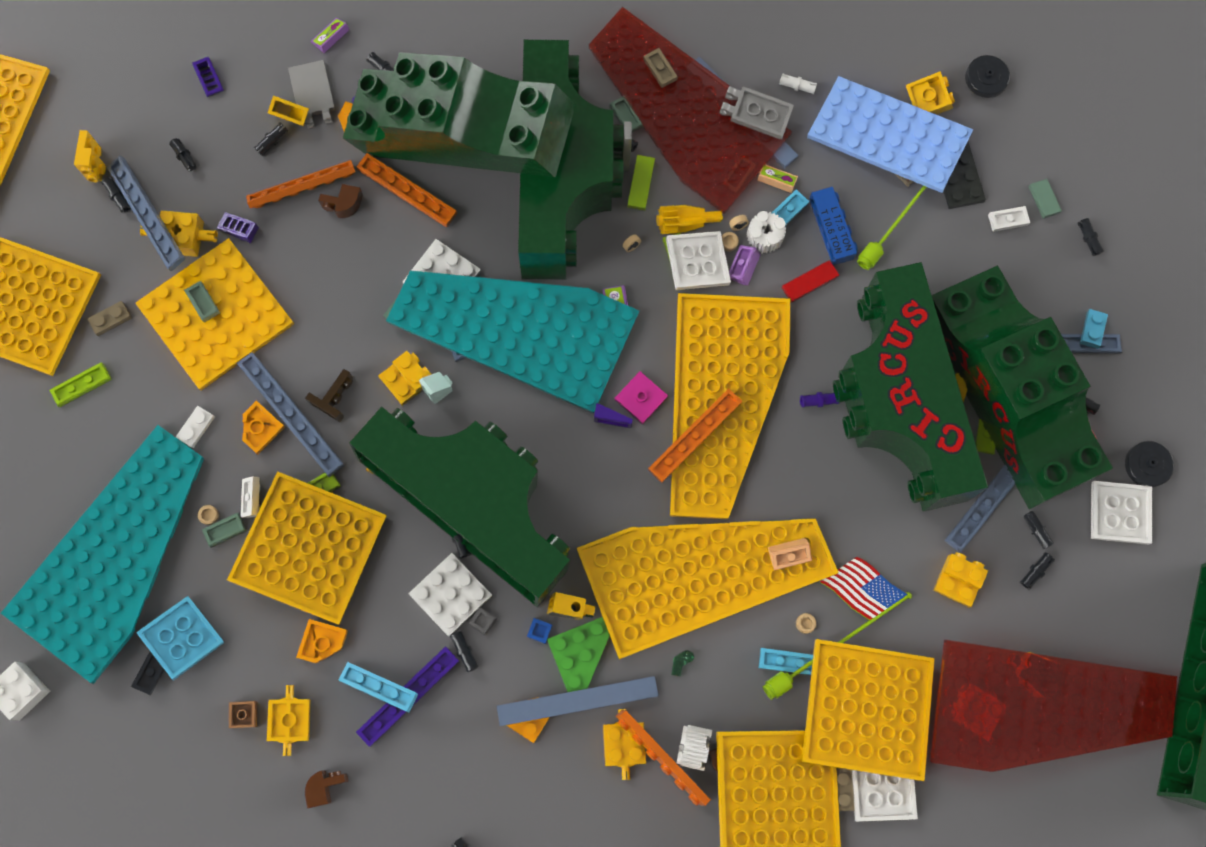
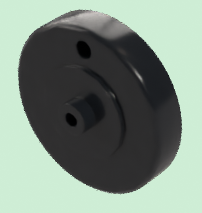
[965,55,1010,98]
[1125,441,1174,488]

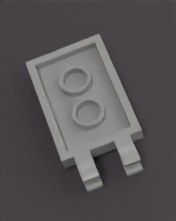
[288,60,336,129]
[719,86,794,139]

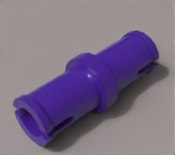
[800,392,839,408]

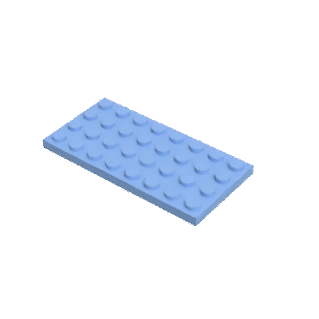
[807,76,973,193]

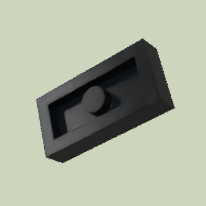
[131,652,164,696]

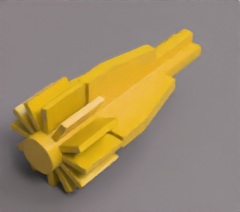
[656,205,723,234]

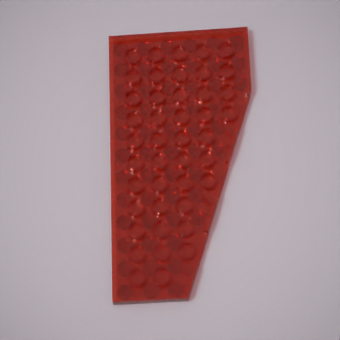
[589,7,792,214]
[930,640,1177,772]

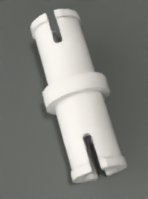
[779,73,817,95]

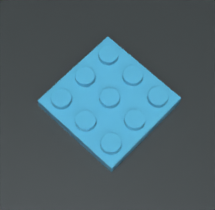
[136,596,224,681]

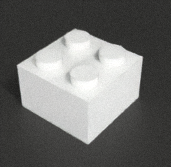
[0,662,51,721]

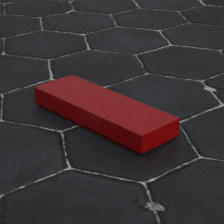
[781,260,839,303]

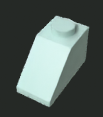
[419,372,453,404]

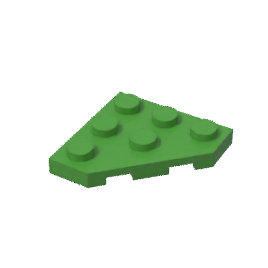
[547,617,610,692]

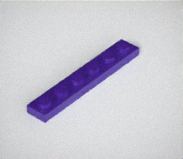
[356,646,459,747]

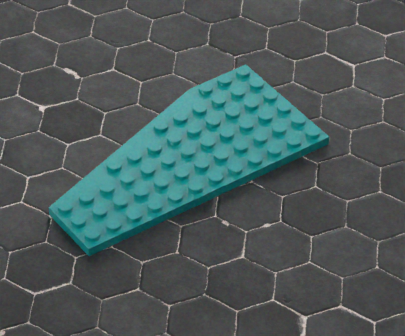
[386,270,640,414]
[1,425,204,684]

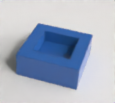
[527,618,552,644]

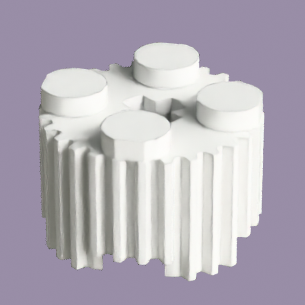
[746,211,786,254]
[676,725,712,771]

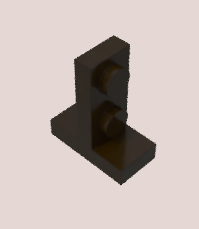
[305,369,353,422]

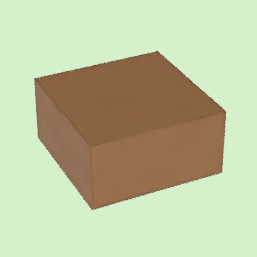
[229,701,258,728]

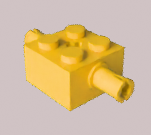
[140,210,218,257]

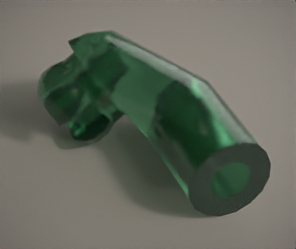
[671,650,694,677]

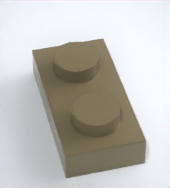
[643,48,678,88]
[87,301,132,336]
[837,769,855,811]

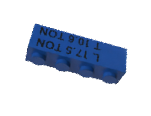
[809,187,858,265]

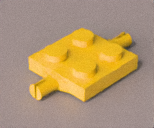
[267,685,311,756]
[603,709,646,780]

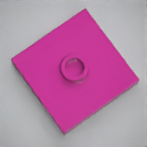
[614,371,668,424]

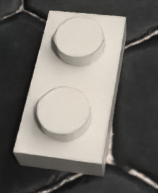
[988,206,1030,232]
[176,406,215,448]
[241,476,260,518]

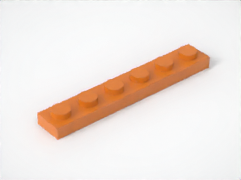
[356,153,457,228]
[246,160,355,209]
[648,388,742,483]
[616,710,711,806]

